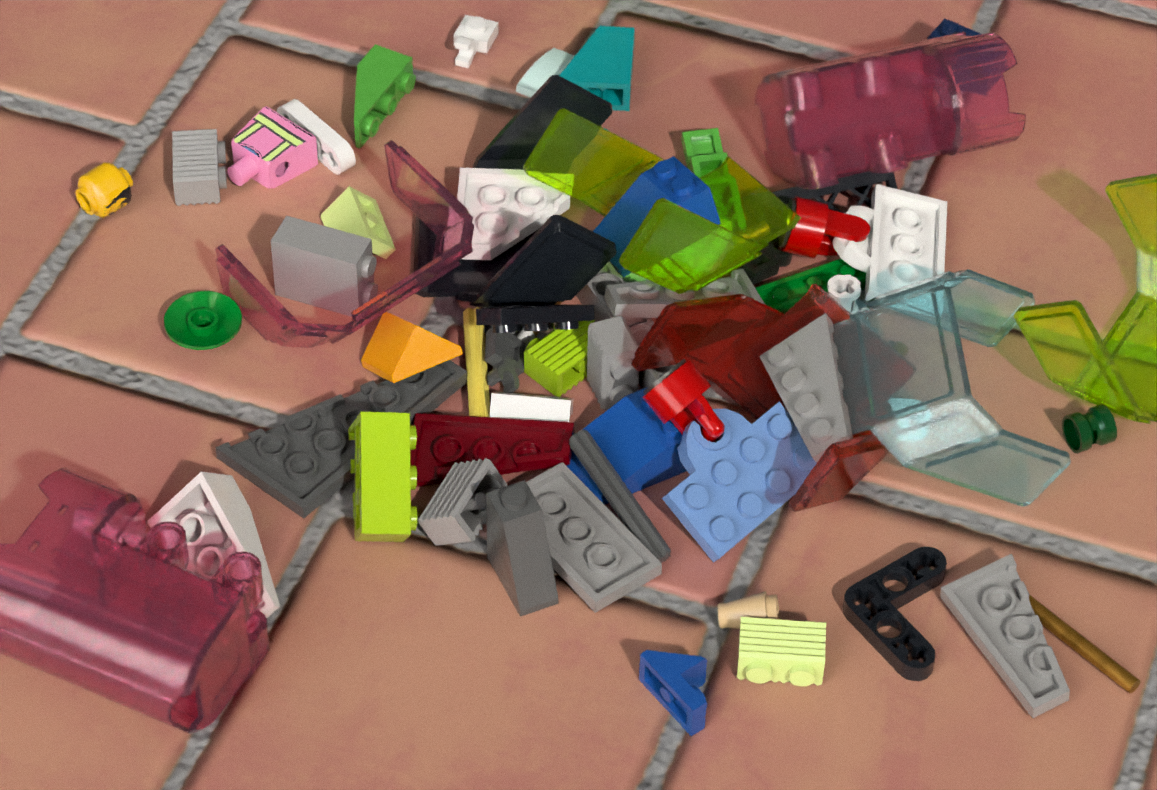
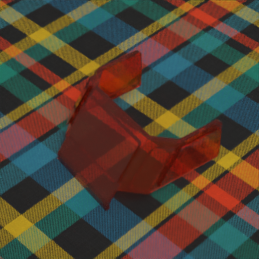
[631,284,919,512]

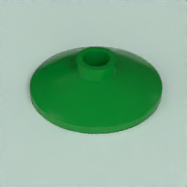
[164,291,242,350]

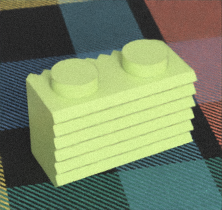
[737,616,826,687]

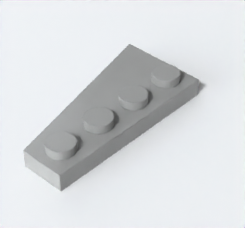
[940,554,1070,718]

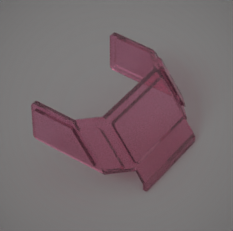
[215,140,474,348]

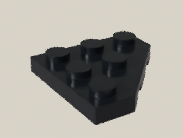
[476,304,595,333]

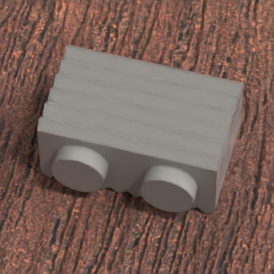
[172,129,227,206]
[587,316,640,410]
[418,458,507,546]

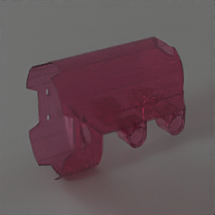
[755,32,1026,189]
[0,468,270,734]

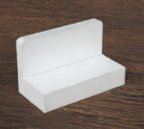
[489,391,574,422]

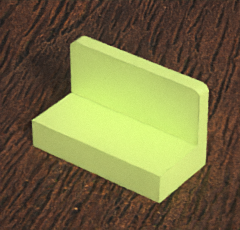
[321,186,396,259]

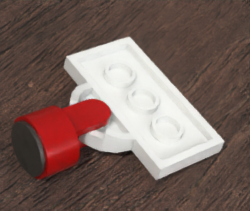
[779,184,948,318]

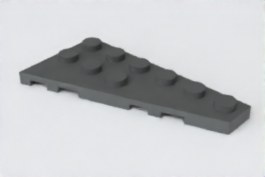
[215,360,467,519]

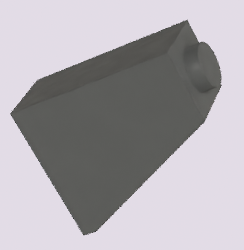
[486,480,559,617]

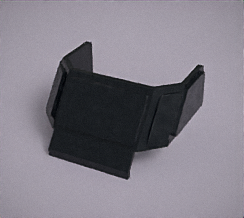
[413,75,617,307]

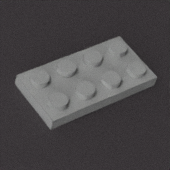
[526,462,662,613]

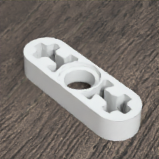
[277,99,356,175]

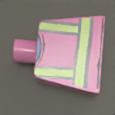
[227,106,318,189]

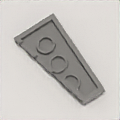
[604,269,766,322]
[759,313,854,467]

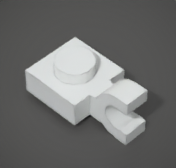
[454,15,499,68]

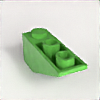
[354,44,416,149]

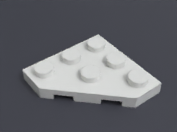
[452,168,572,260]

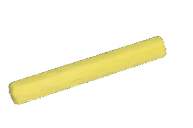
[463,307,490,417]

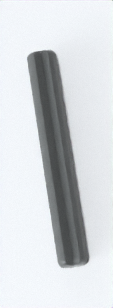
[569,429,671,563]

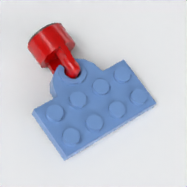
[642,359,830,562]

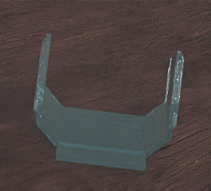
[832,269,1071,506]

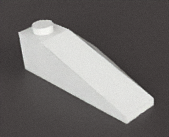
[147,472,280,631]

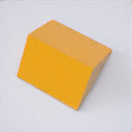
[361,310,463,383]

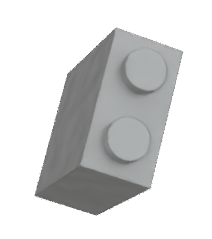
[271,216,378,319]

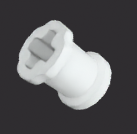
[824,275,861,323]

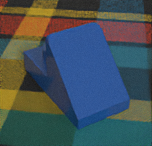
[639,650,707,736]

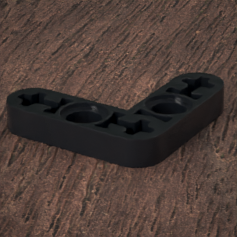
[843,547,947,681]

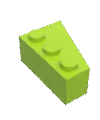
[348,411,417,542]

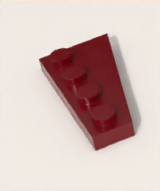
[410,413,575,487]

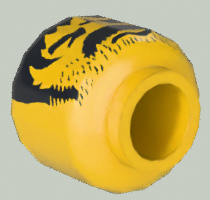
[75,162,133,218]

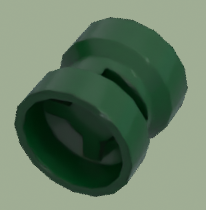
[1062,404,1117,454]

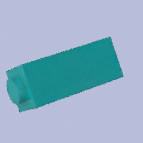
[559,26,635,111]

